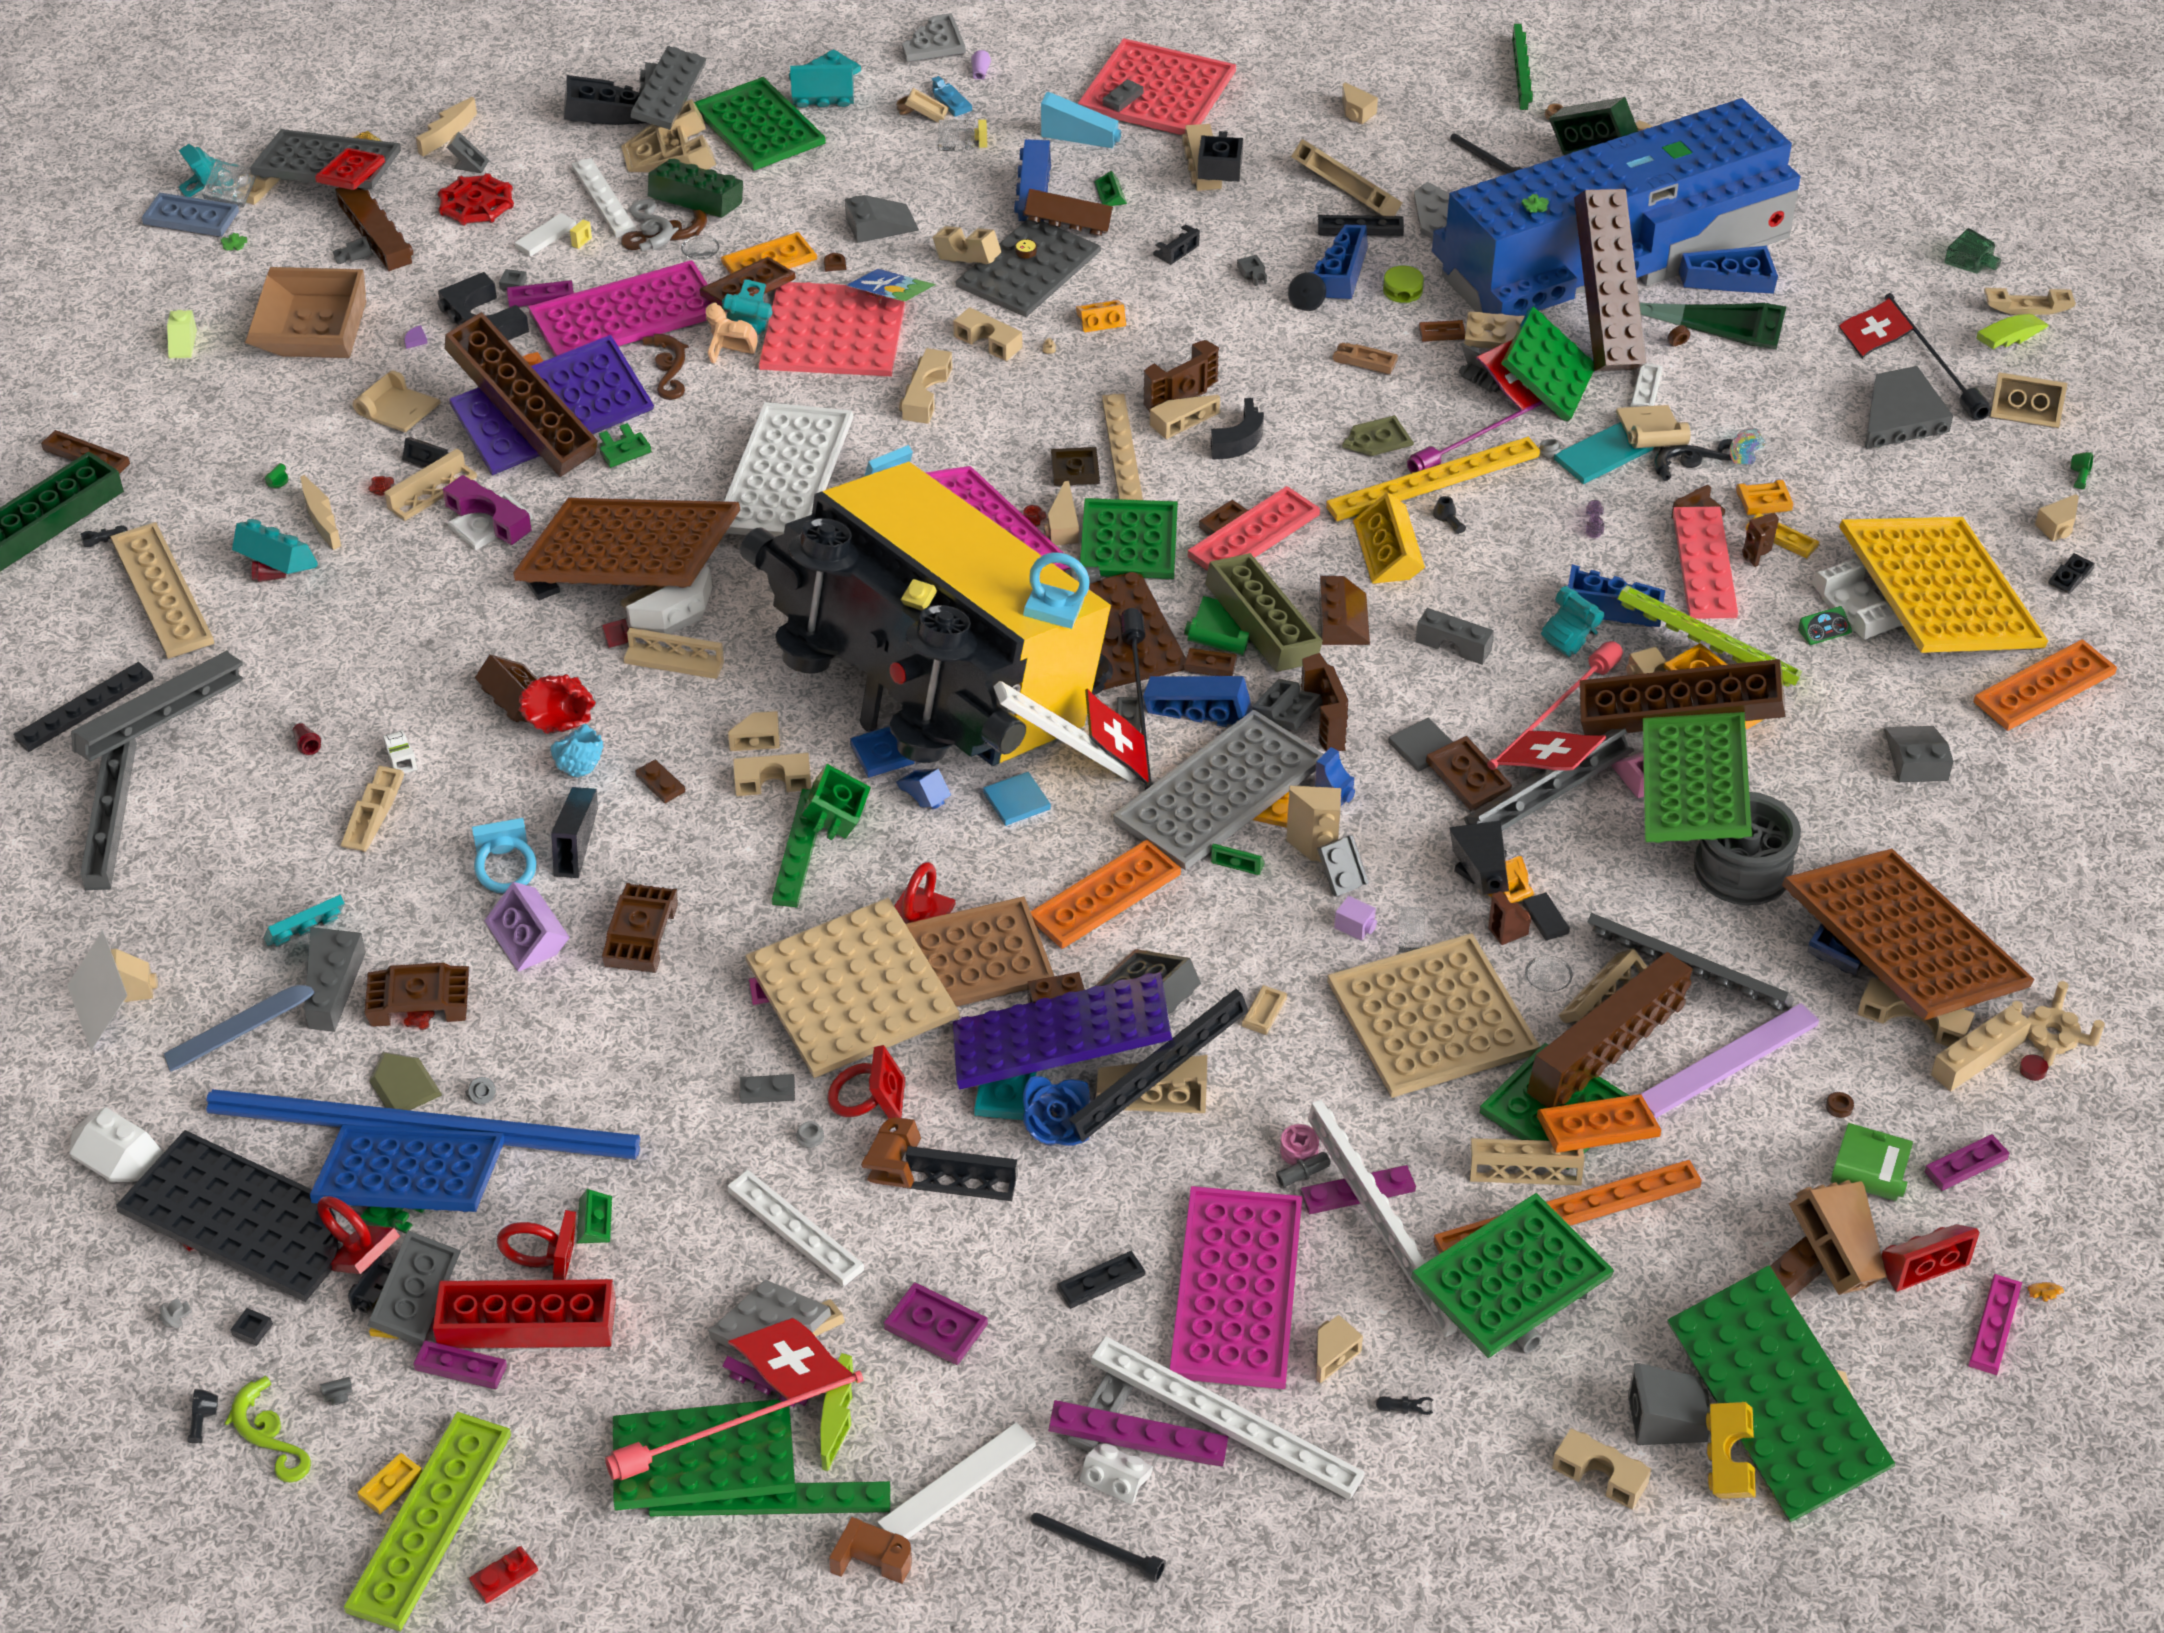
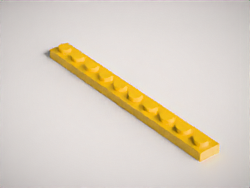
[1326,436,1540,521]

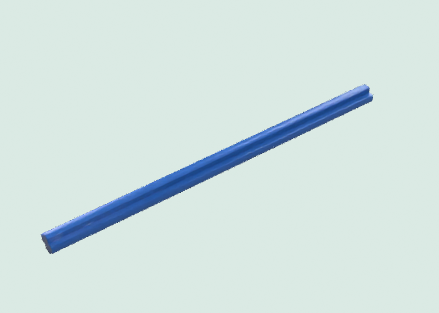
[206,1089,641,1160]

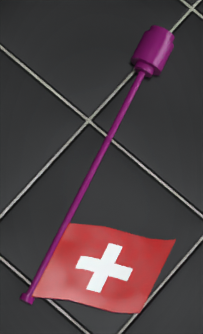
[1407,339,1544,474]

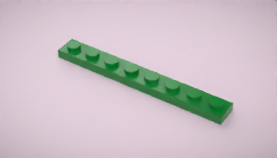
[649,1481,891,1517]

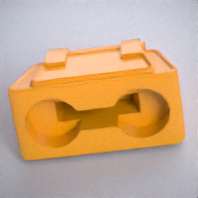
[1487,856,1534,903]

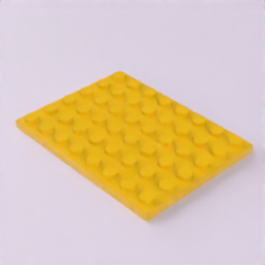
[1839,517,2048,653]

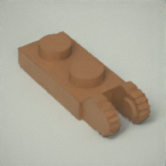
[1332,342,1398,374]

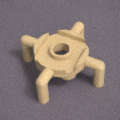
[2012,981,2105,1067]

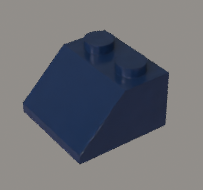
[1807,923,1863,976]

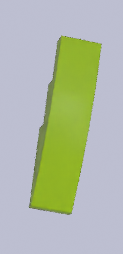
[1976,314,2049,349]
[820,1353,853,1471]

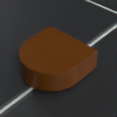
[824,253,847,272]

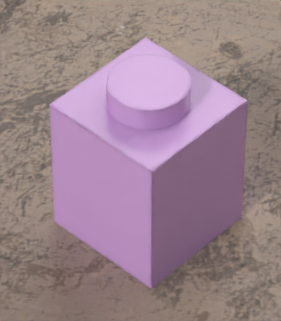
[1334,896,1377,941]

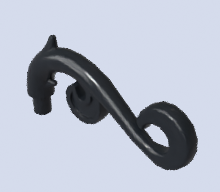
[1654,439,1734,481]

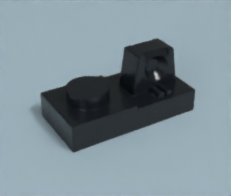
[402,437,449,467]

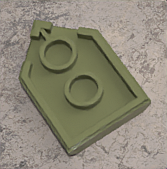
[1342,415,1414,456]
[369,1051,442,1110]

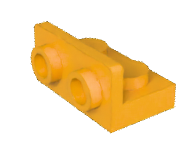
[1076,300,1126,333]

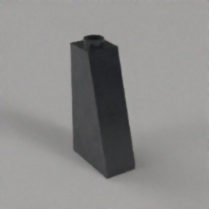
[551,787,598,878]
[1449,820,1509,895]

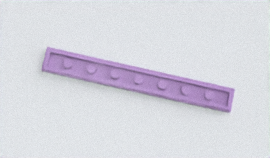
[1642,1003,1819,1118]

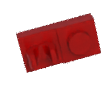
[469,1546,538,1604]

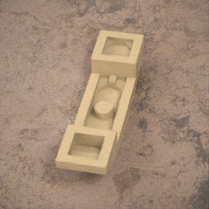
[1984,288,2076,315]

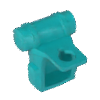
[179,144,234,197]
[722,279,773,335]
[1541,586,1604,657]

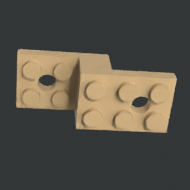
[1464,312,1576,349]

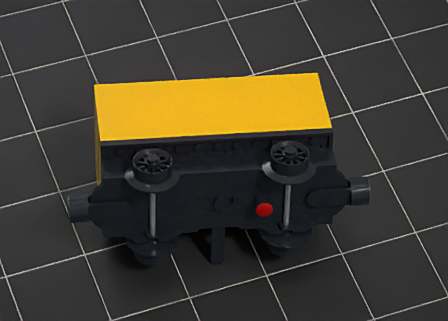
[740,461,1111,766]

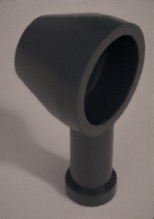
[1433,496,1466,534]
[187,1389,218,1443]

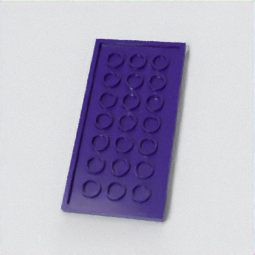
[449,335,654,475]
[953,972,1173,1090]

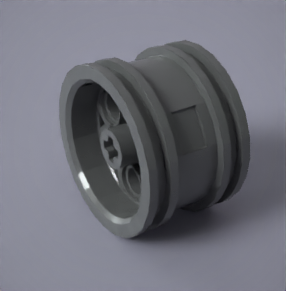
[1694,792,1801,906]

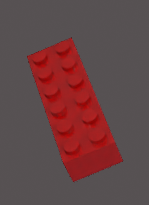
[433,1279,616,1348]

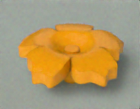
[2027,1282,2064,1302]

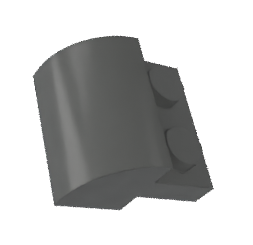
[1252,679,1323,731]

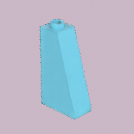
[1041,92,1121,148]

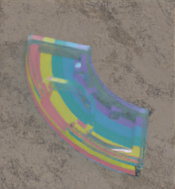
[1730,428,1766,464]

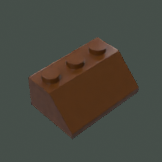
[1319,576,1370,645]
[475,654,538,723]

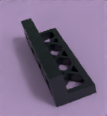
[906,1146,1018,1201]

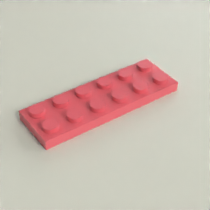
[1188,486,1320,571]
[1673,507,1738,619]

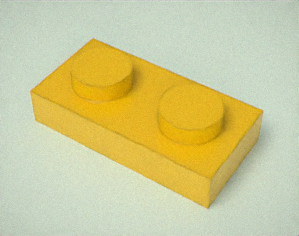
[357,1453,422,1515]

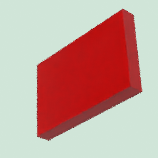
[315,148,385,190]

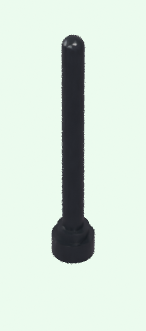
[1450,133,1524,174]
[1031,1512,1166,1583]

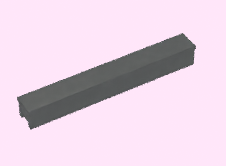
[71,651,243,762]
[1464,729,1634,831]
[80,739,137,891]

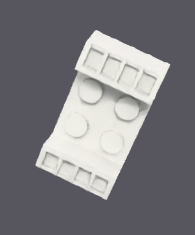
[1812,558,1903,640]

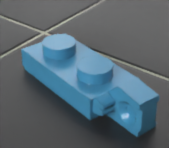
[932,76,972,117]

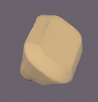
[1042,338,1056,354]

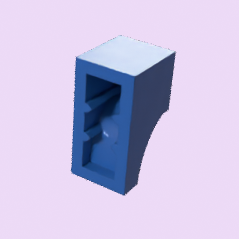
[1315,747,1355,806]
[896,768,951,809]

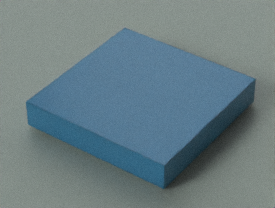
[983,771,1051,826]

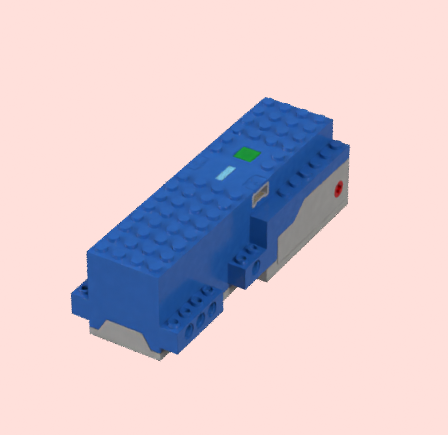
[1432,98,1801,316]

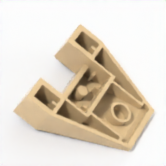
[621,99,716,172]

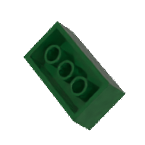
[1549,97,1638,155]
[648,159,743,218]

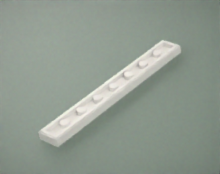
[993,681,1137,781]

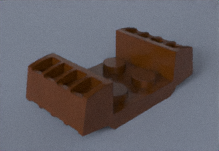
[1143,340,1219,412]
[1301,653,1349,751]
[602,883,678,973]
[364,962,469,1027]

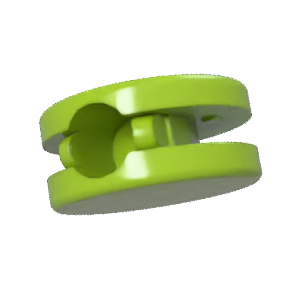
[1383,265,1424,303]

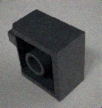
[1197,131,1243,182]

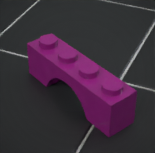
[443,475,532,545]

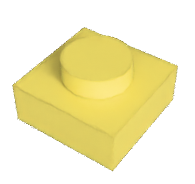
[974,119,987,148]
[570,219,592,249]
[901,579,937,610]

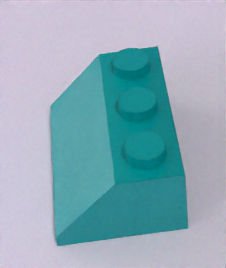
[790,64,854,108]
[232,519,318,574]

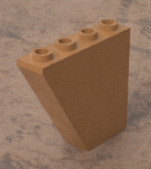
[1789,1180,1887,1295]

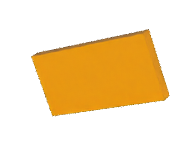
[721,232,817,274]

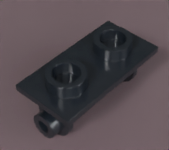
[348,1255,393,1313]

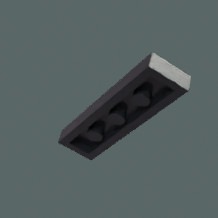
[1318,215,1404,236]

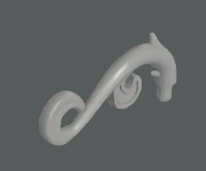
[630,199,679,252]

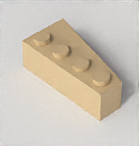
[1097,1055,1208,1113]

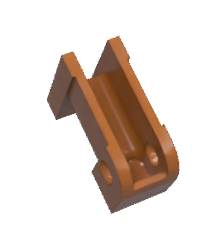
[861,1118,921,1188]
[829,1517,912,1584]

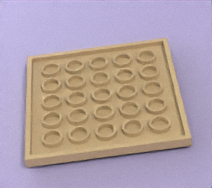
[745,897,959,1078]
[1327,933,1540,1098]

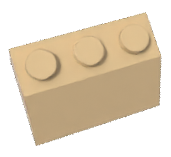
[1990,372,2068,428]
[1286,786,1341,863]

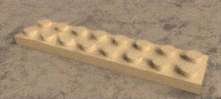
[110,522,215,659]

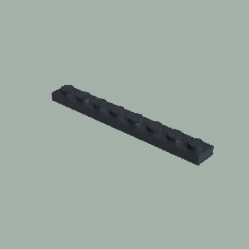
[1069,989,1249,1142]

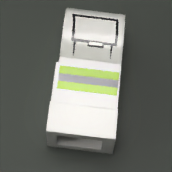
[383,730,417,773]

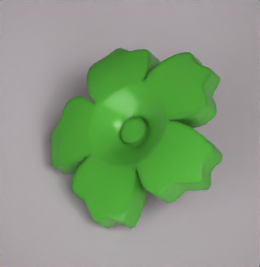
[1521,194,1549,213]
[221,233,247,251]

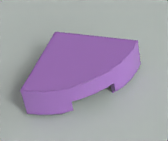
[404,325,428,349]

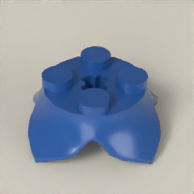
[1023,1076,1090,1146]

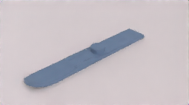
[164,985,314,1072]

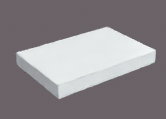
[447,491,533,550]

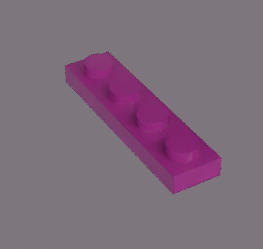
[1301,1165,1416,1215]

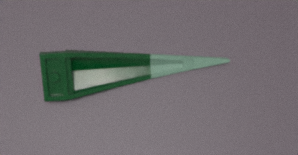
[1639,302,1786,350]

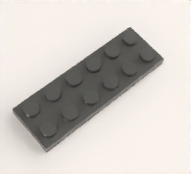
[631,46,707,130]

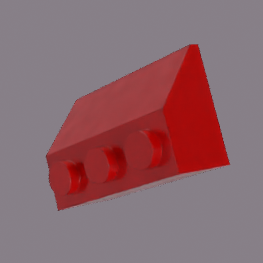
[1882,1224,1980,1292]

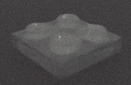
[202,160,257,207]

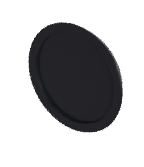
[1288,272,1326,311]

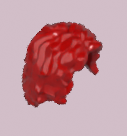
[518,674,596,734]

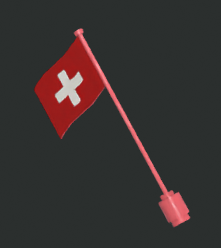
[1487,641,1623,771]
[605,1318,863,1480]

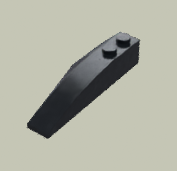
[564,75,646,125]

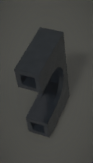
[437,272,529,341]

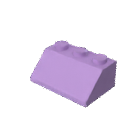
[484,882,570,971]

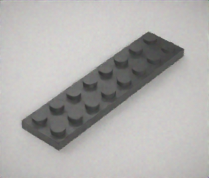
[1587,913,1794,1011]

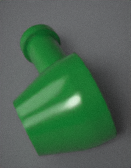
[2071,452,2093,490]

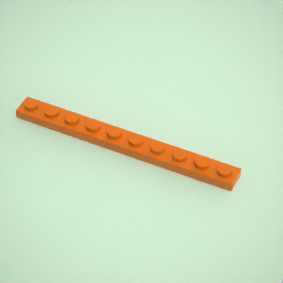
[1433,1159,1702,1253]

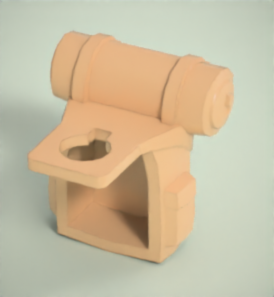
[706,303,758,363]

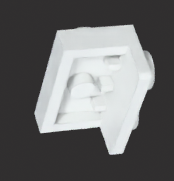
[1080,1443,1153,1504]

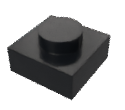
[230,1308,273,1346]

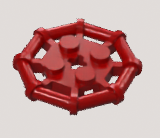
[438,173,514,225]

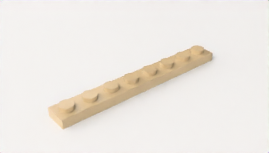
[1102,394,1143,500]

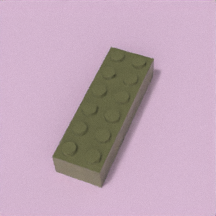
[1205,553,1323,672]

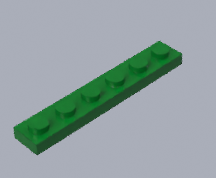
[1512,24,1533,110]
[772,788,817,908]

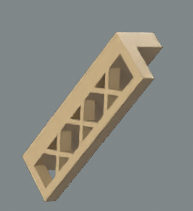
[384,449,477,521]
[624,628,724,679]
[1558,948,1647,1023]
[1470,1138,1584,1186]

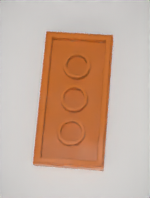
[1537,1094,1661,1153]

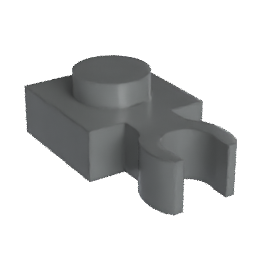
[333,236,373,264]
[1237,255,1267,286]

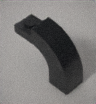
[1211,398,1264,460]

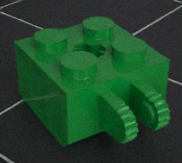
[801,764,871,841]

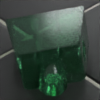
[1944,228,2001,274]

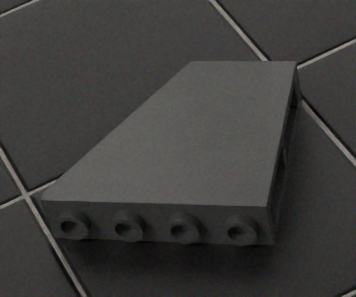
[1865,366,1953,449]

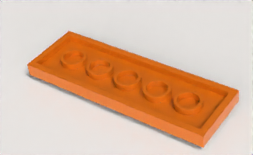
[1973,639,2117,731]
[1030,839,1181,949]

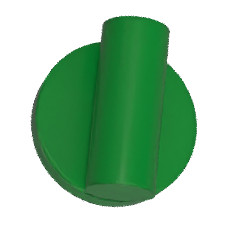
[265,463,289,488]

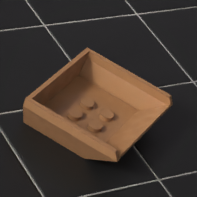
[245,267,366,358]

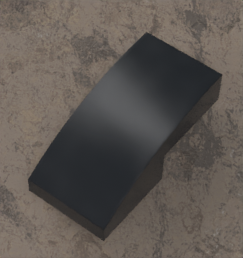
[2048,553,2095,594]

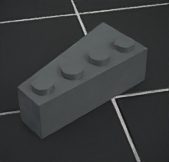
[304,927,366,1032]

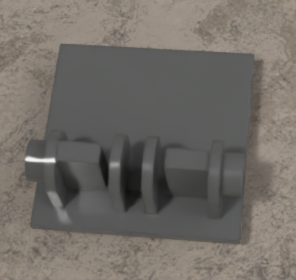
[1459,343,1500,392]

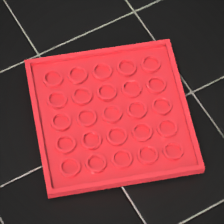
[1078,38,1236,135]
[759,282,906,377]

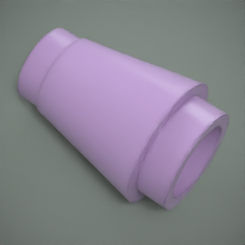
[971,50,991,79]

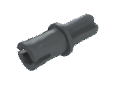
[1276,1152,1331,1188]

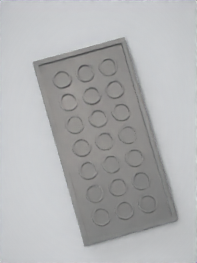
[1113,710,1323,871]

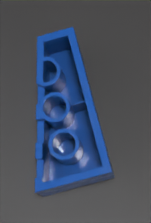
[1014,139,1051,221]
[1310,225,1368,299]
[1678,245,1778,294]
[1568,564,1665,627]
[1143,676,1252,727]

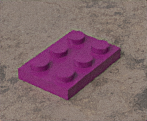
[884,1282,988,1366]

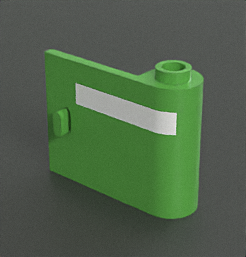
[1830,1123,1914,1201]

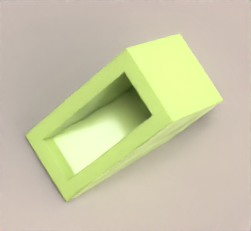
[167,310,197,358]

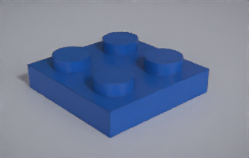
[850,726,915,778]

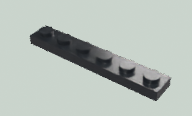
[13,661,154,752]

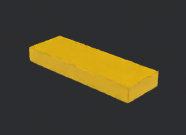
[1745,513,1819,559]

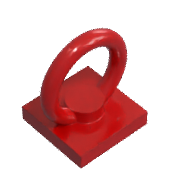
[894,862,956,924]
[827,1045,906,1119]
[317,1196,400,1274]
[496,1210,576,1280]

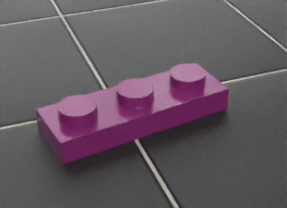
[507,280,574,307]
[1924,1134,2010,1192]
[413,1340,507,1389]
[722,1356,809,1407]

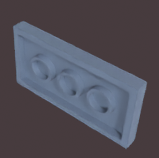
[142,192,239,237]

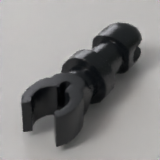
[80,525,128,547]
[1376,1396,1433,1415]

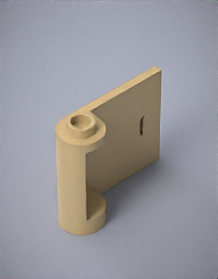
[353,370,441,433]
[1616,405,1691,448]

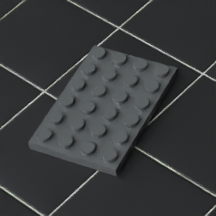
[250,129,401,190]
[956,220,1101,317]

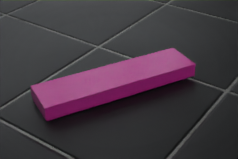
[1968,1274,2022,1375]

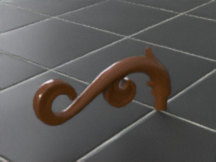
[621,210,707,250]
[643,334,689,400]

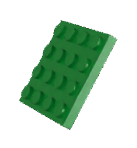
[1501,306,1594,422]
[1080,498,1178,579]
[1479,1043,1630,1170]

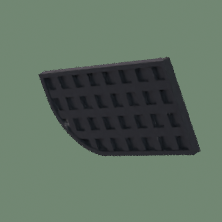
[116,1130,340,1302]

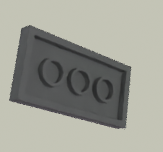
[367,1230,461,1347]

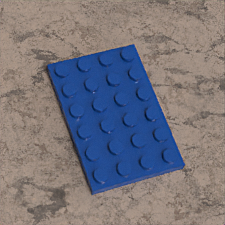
[310,1125,504,1212]

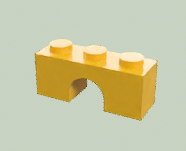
[1706,1402,1756,1499]

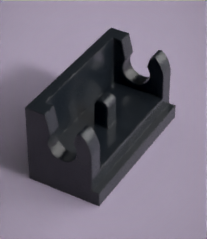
[1153,224,1200,265]

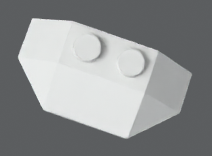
[626,567,712,634]
[69,1107,164,1182]

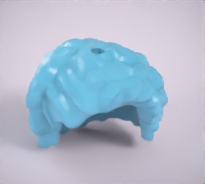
[550,723,604,778]

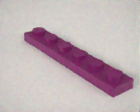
[1048,1400,1228,1467]

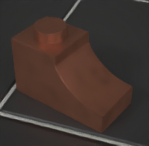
[1488,891,1531,945]

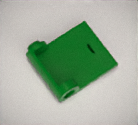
[1184,596,1250,656]

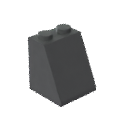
[1628,1363,1710,1445]

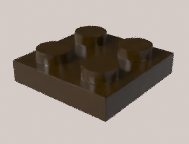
[1051,447,1100,486]

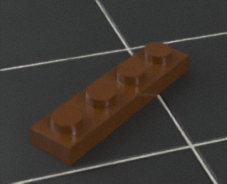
[41,430,130,474]

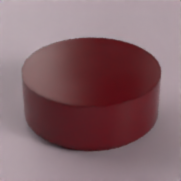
[2019,1054,2049,1081]

